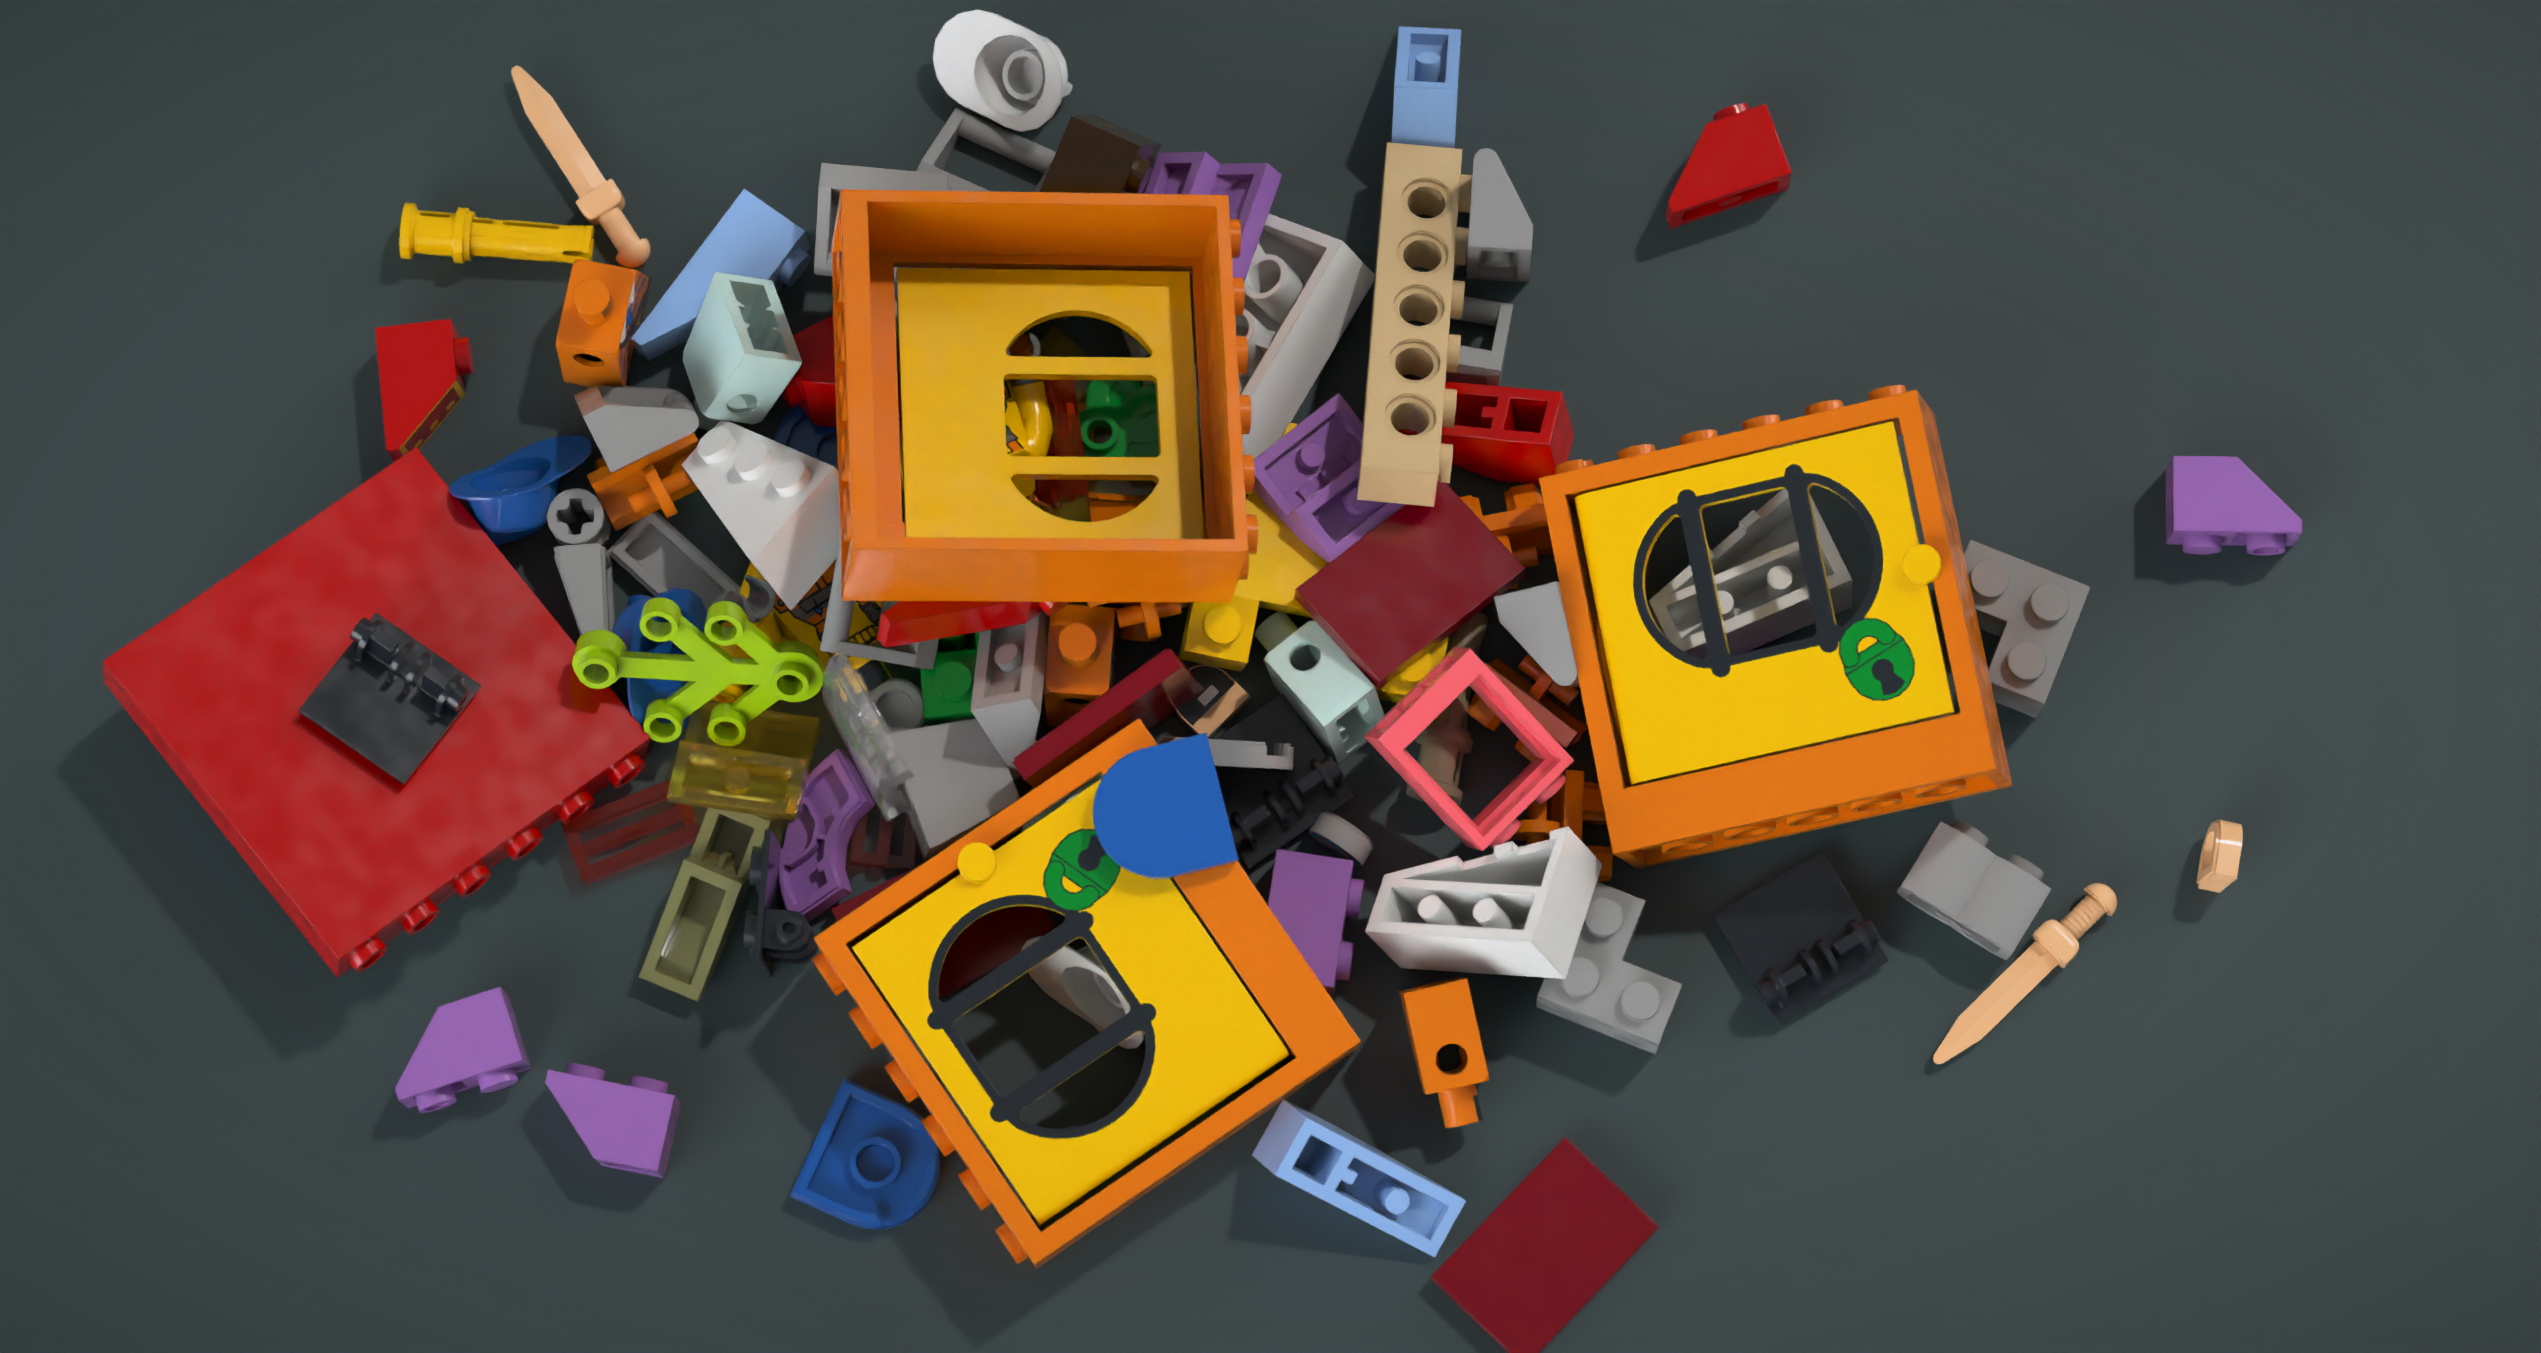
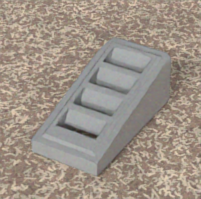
[553,543,615,665]

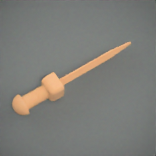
[511,66,650,268]
[1933,883,2117,1065]

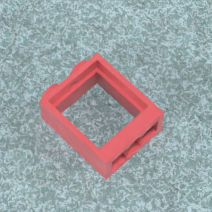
[1364,647,1574,851]

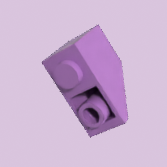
[2165,456,2302,555]
[1268,849,1364,996]
[395,987,531,1113]
[545,1063,682,1179]

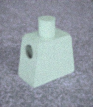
[683,272,802,431]
[1255,611,1385,764]

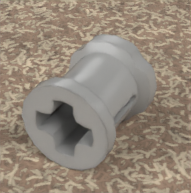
[547,488,612,546]

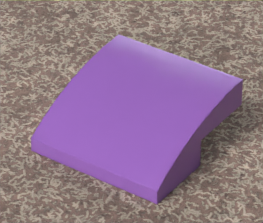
[1144,152,1282,282]
[1254,393,1405,563]

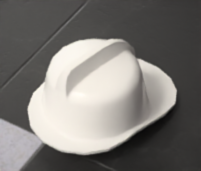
[933,9,1073,132]
[1021,936,1144,1049]

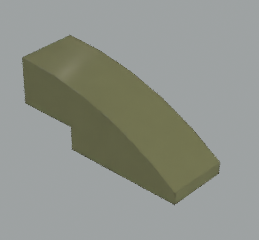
[639,790,782,1002]

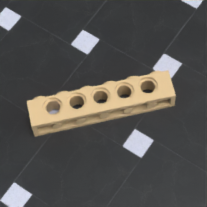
[1357,142,1472,507]

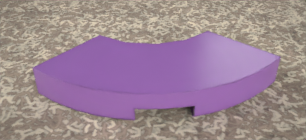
[778,749,875,922]

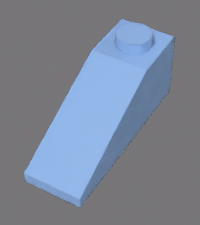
[631,189,811,361]
[1252,1099,1466,1257]

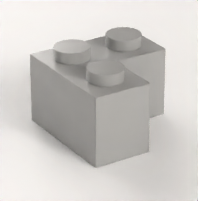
[1964,540,2091,718]
[1536,882,1682,1054]

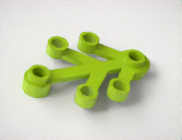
[572,597,824,746]

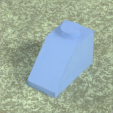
[1392,26,1461,148]

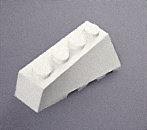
[1194,214,1375,468]

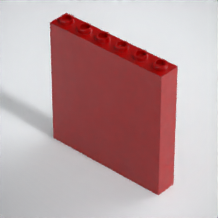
[103,447,650,978]

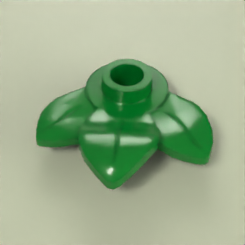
[1068,380,1159,457]

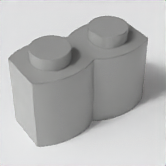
[1896,820,2051,960]

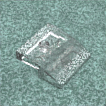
[822,651,914,822]

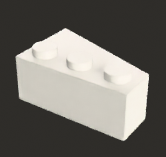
[682,420,840,610]
[1649,489,1852,659]
[1365,827,1602,979]

